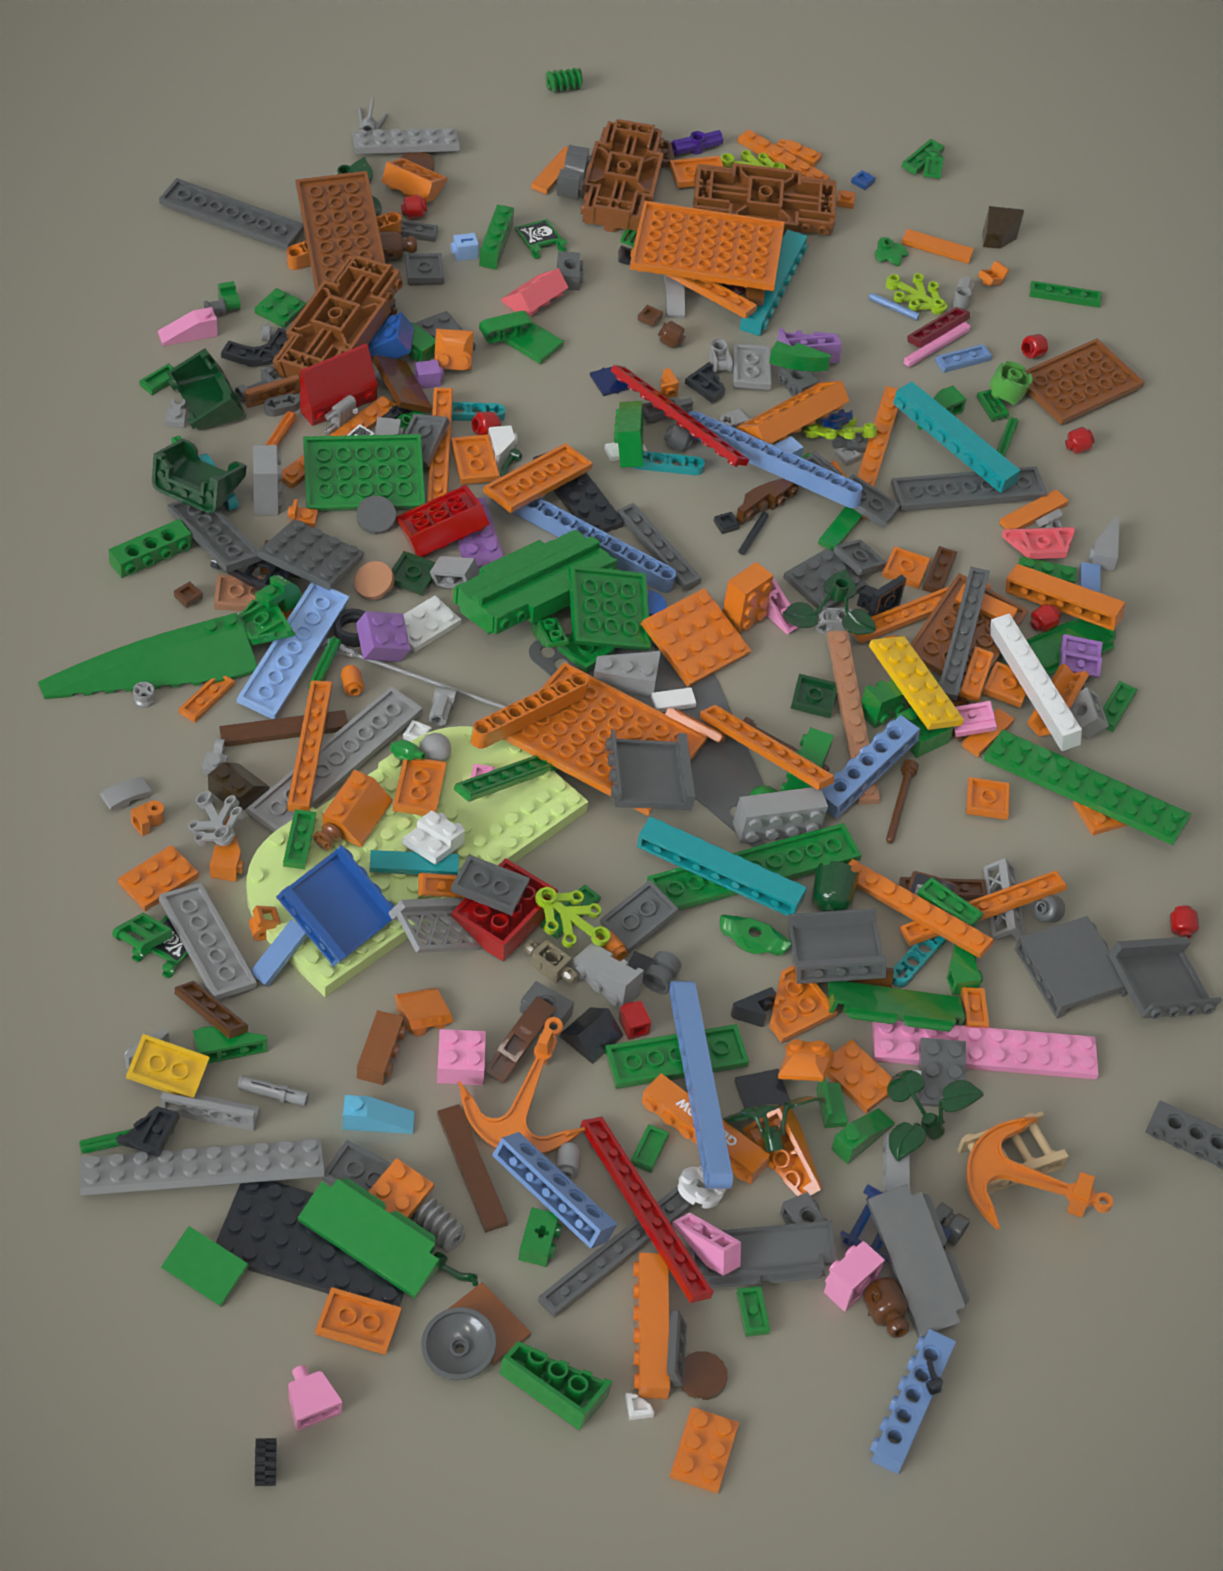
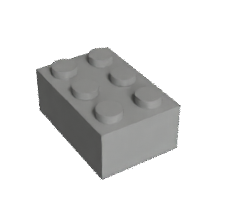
[252,445,282,516]

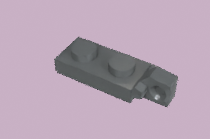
[642,396,694,422]

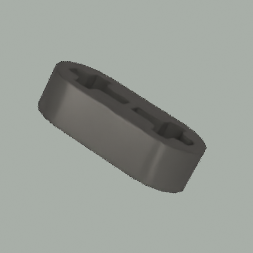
[264,393,300,417]

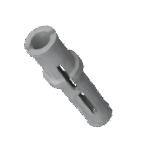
[238,1075,309,1107]

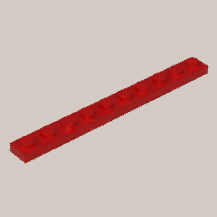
[611,364,750,467]
[580,1116,714,1303]

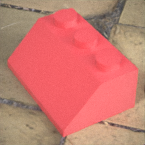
[501,268,569,316]

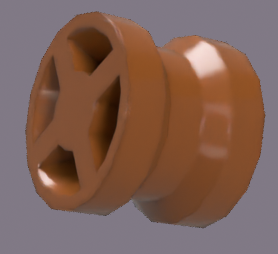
[313,823,341,851]

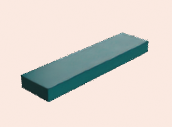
[369,850,459,875]

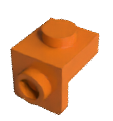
[977,261,1009,286]

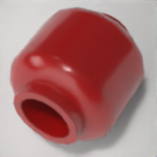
[401,194,428,220]
[1021,334,1048,359]
[471,411,501,435]
[1065,427,1095,454]
[1030,604,1061,632]
[1170,905,1199,938]

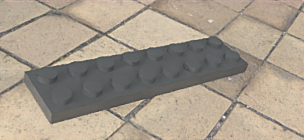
[159,178,304,250]
[891,466,1048,511]

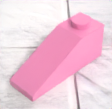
[158,307,218,346]
[766,577,798,634]
[673,1213,741,1276]

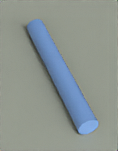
[869,293,920,320]

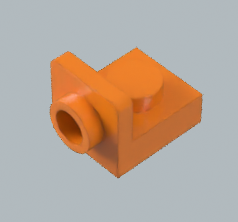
[660,368,679,398]
[288,499,318,528]

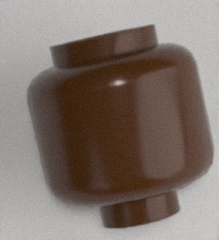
[658,321,686,349]

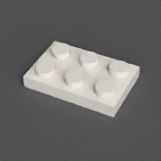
[403,596,461,653]

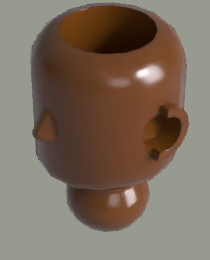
[379,231,417,261]
[863,1277,909,1338]

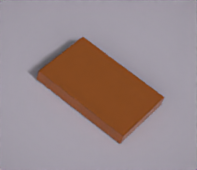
[448,1282,531,1366]

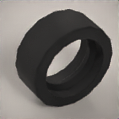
[334,608,366,647]

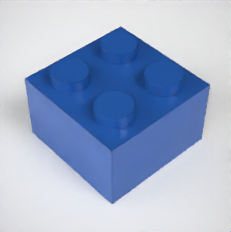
[368,312,414,359]

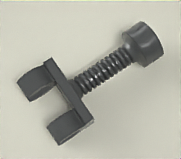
[235,366,283,402]

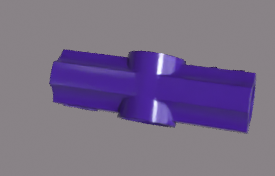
[671,130,723,156]

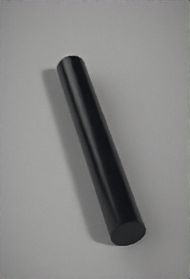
[738,512,769,555]

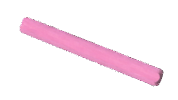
[904,322,971,367]

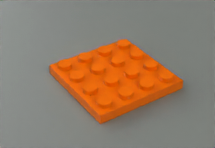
[641,588,752,687]

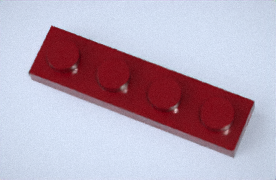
[907,307,970,348]

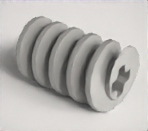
[414,1198,465,1252]

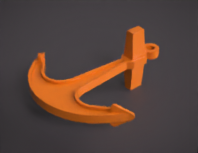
[458,1017,586,1155]
[966,1117,1114,1230]

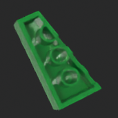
[614,401,644,468]
[861,676,939,728]
[499,1341,613,1431]

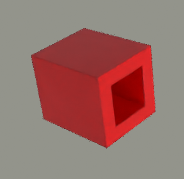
[618,1000,652,1040]

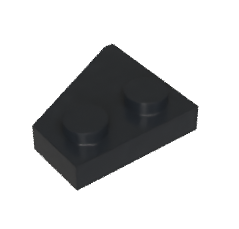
[685,362,725,403]
[116,1106,180,1157]

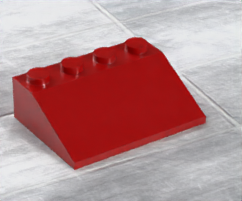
[300,344,378,426]
[396,485,490,557]
[451,858,558,962]

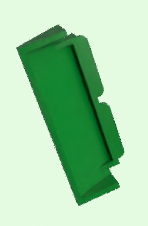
[1001,618,1116,676]
[828,981,965,1032]
[298,1178,439,1299]

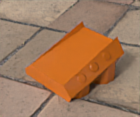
[394,987,454,1036]

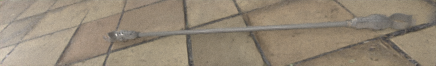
[321,638,506,709]

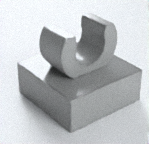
[1036,508,1063,528]

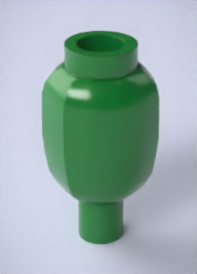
[390,739,426,761]

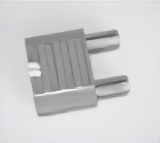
[324,395,358,434]

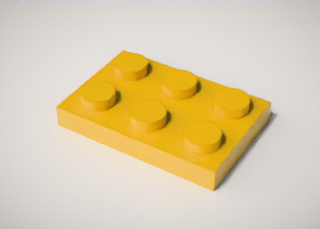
[126,1034,210,1098]

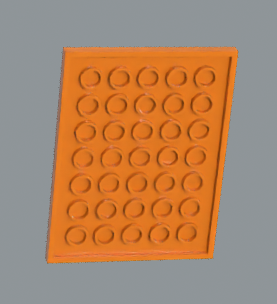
[630,201,785,291]
[503,662,707,816]

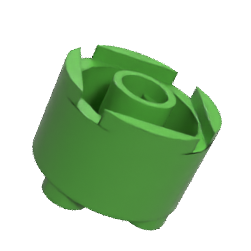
[989,361,1033,405]

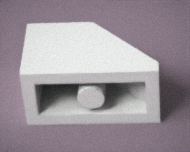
[488,426,518,468]

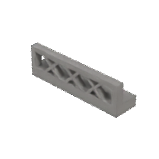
[983,858,1025,940]
[160,1092,260,1131]

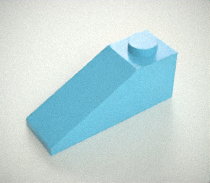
[343,1095,415,1134]

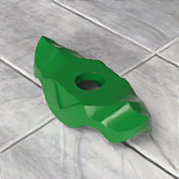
[719,914,791,956]

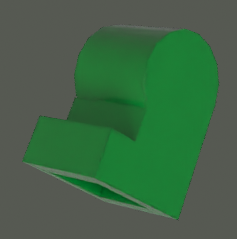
[218,281,241,312]

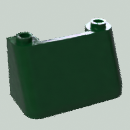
[167,348,247,430]
[152,439,247,513]

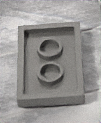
[732,344,771,390]

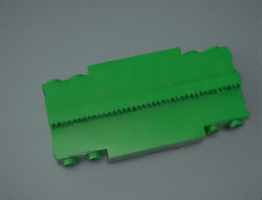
[453,530,617,635]

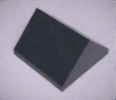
[559,1007,623,1064]

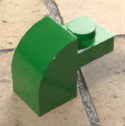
[255,575,301,612]

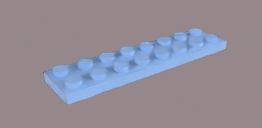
[237,582,349,719]

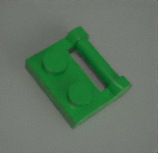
[112,912,173,956]

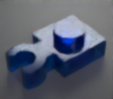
[822,409,853,430]

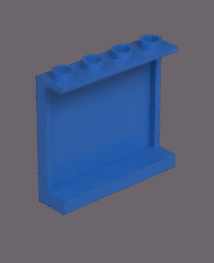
[276,845,395,967]

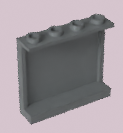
[606,729,695,811]
[788,908,886,984]
[1015,916,1127,1019]
[1108,937,1222,1019]

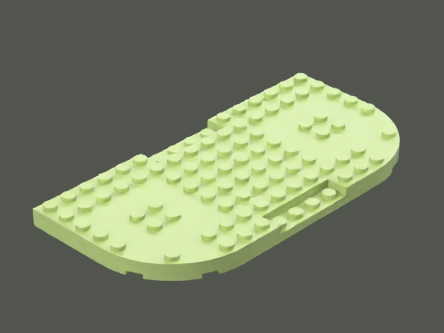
[246,726,588,997]

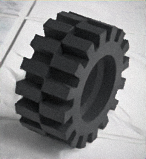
[255,1438,277,1486]

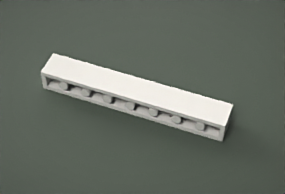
[990,613,1082,751]

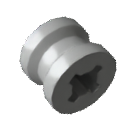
[133,682,155,708]

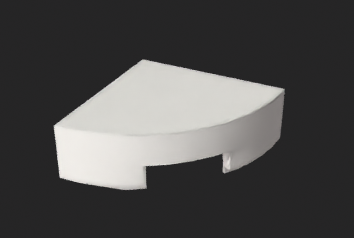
[625,1393,655,1420]

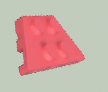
[1002,527,1075,559]

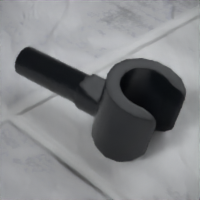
[926,1360,943,1395]

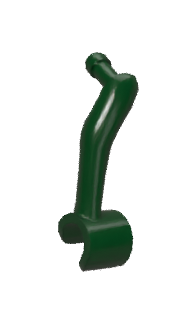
[500,449,522,477]
[434,1252,478,1286]

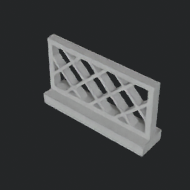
[389,898,481,953]

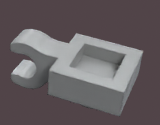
[202,738,228,775]

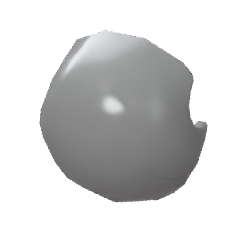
[419,733,451,762]

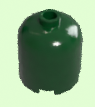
[812,861,859,912]

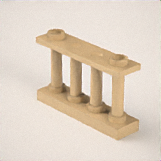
[957,1111,1069,1194]

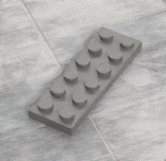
[352,127,460,154]
[159,882,257,1000]

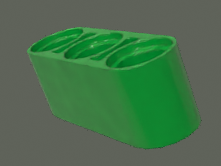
[479,311,535,343]

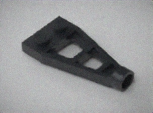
[211,558,293,591]

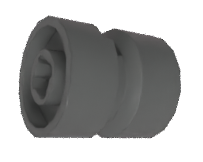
[642,951,682,994]
[936,1202,970,1246]

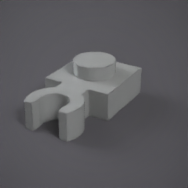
[165,398,187,428]

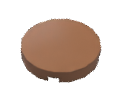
[354,561,394,600]

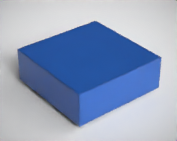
[851,170,876,190]

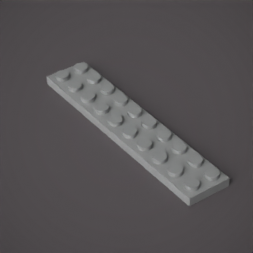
[247,686,423,833]
[80,1139,325,1196]

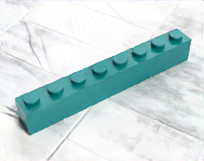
[739,229,809,336]
[893,381,1020,493]
[637,816,807,916]

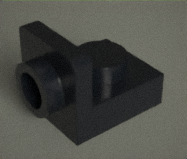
[857,585,877,610]

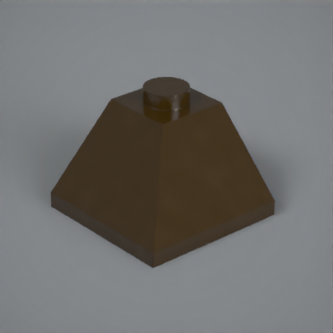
[982,206,1024,249]

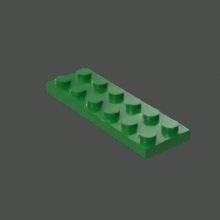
[605,1024,749,1089]

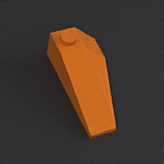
[742,1106,823,1196]

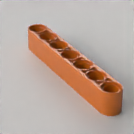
[286,212,402,270]
[471,672,589,749]

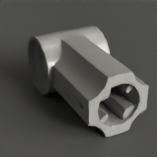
[953,276,975,310]
[429,686,457,727]

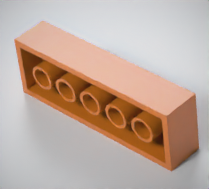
[736,380,849,445]

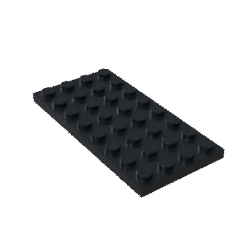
[216,1181,423,1307]

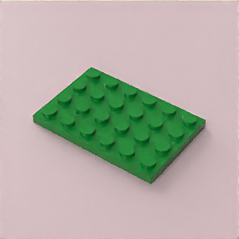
[303,434,425,511]

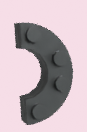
[557,145,592,200]

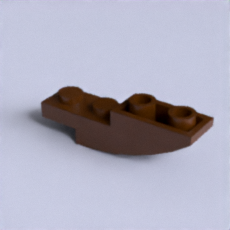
[736,478,799,525]
[484,995,556,1083]

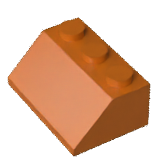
[381,158,448,203]
[323,769,392,847]

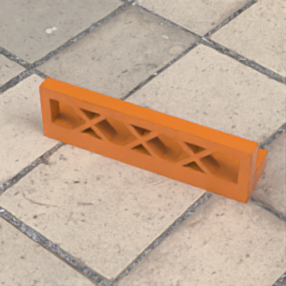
[1027,664,1089,737]

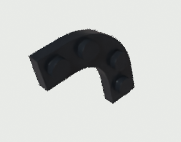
[221,328,288,367]

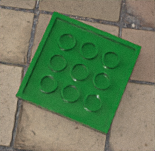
[568,565,651,651]

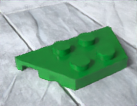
[238,586,296,645]

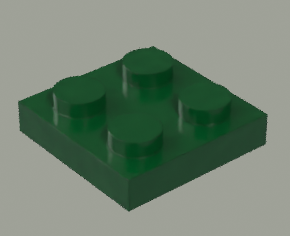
[391,551,436,596]
[791,673,837,718]

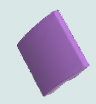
[1059,634,1103,678]

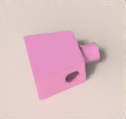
[288,1365,342,1431]

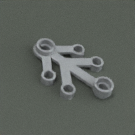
[188,791,246,846]

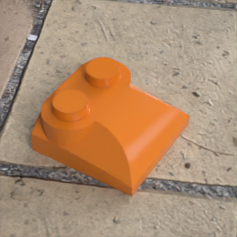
[434,328,474,370]
[778,1039,834,1081]

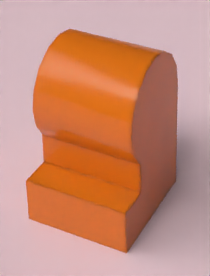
[130,800,164,837]
[248,905,281,941]

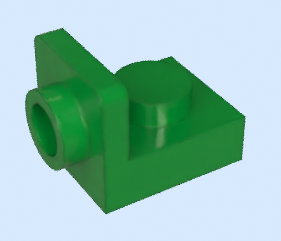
[923,151,944,179]

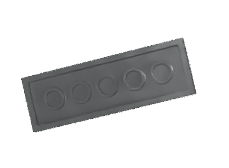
[168,501,262,572]

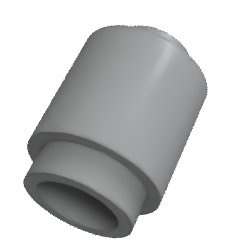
[556,1143,581,1179]

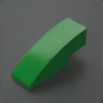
[769,341,831,371]

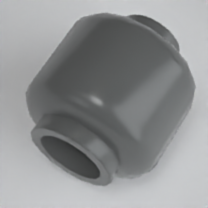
[664,424,693,452]
[1033,895,1065,923]

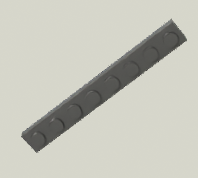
[939,566,990,701]
[538,1186,694,1318]

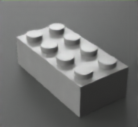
[733,787,828,843]

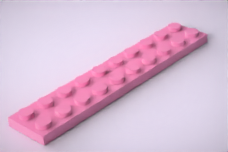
[873,1021,1099,1079]

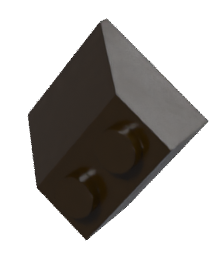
[208,762,270,811]

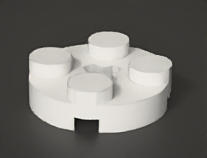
[678,1165,726,1209]

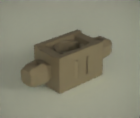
[524,939,578,984]

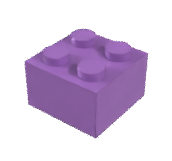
[356,611,411,662]

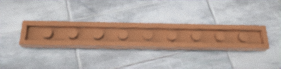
[827,631,880,805]

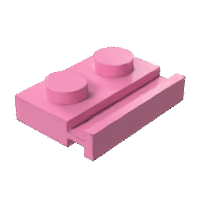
[954,701,997,737]

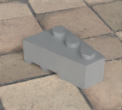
[594,651,661,697]
[573,943,644,1009]

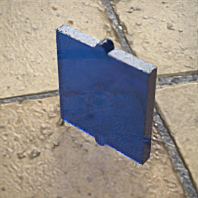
[590,366,630,397]

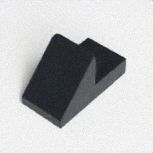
[731,987,776,1027]

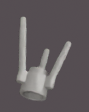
[358,98,387,131]

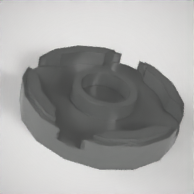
[357,496,396,534]

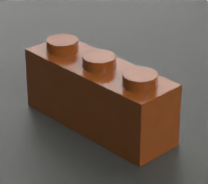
[357,1010,407,1085]

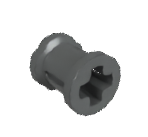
[204,298,226,315]

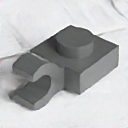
[832,433,866,452]

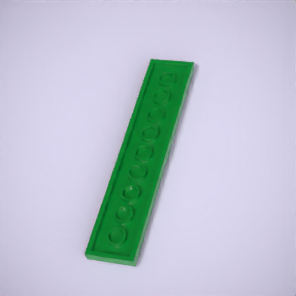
[983,729,1192,846]
[647,823,862,910]

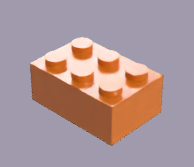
[723,562,774,634]

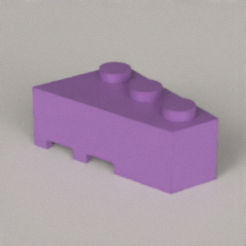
[777,328,842,364]

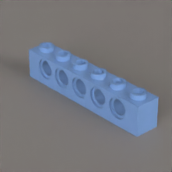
[822,715,920,818]
[492,1132,618,1249]
[870,1329,956,1474]

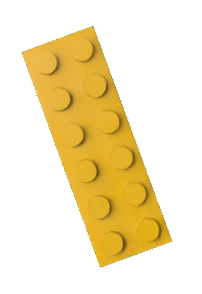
[869,636,964,730]

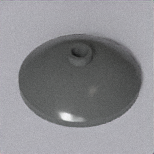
[421,1307,496,1381]

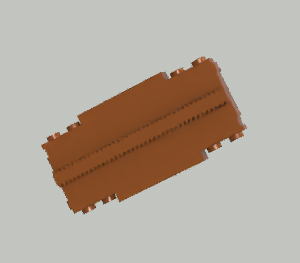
[580,119,664,232]
[693,163,836,236]
[272,255,403,378]

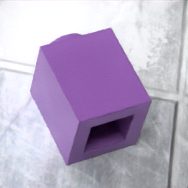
[414,360,444,389]

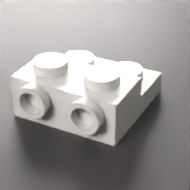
[402,811,465,865]

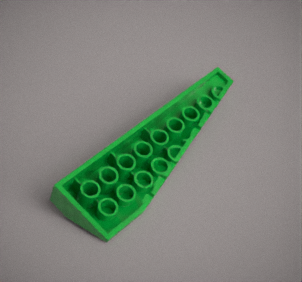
[38,612,258,699]

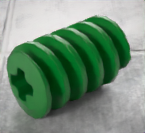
[545,68,583,93]

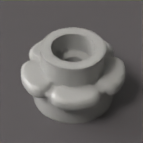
[261,323,274,342]

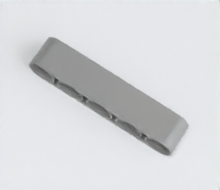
[883,1133,910,1193]

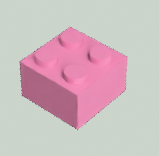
[437,1029,486,1085]
[824,1241,885,1312]

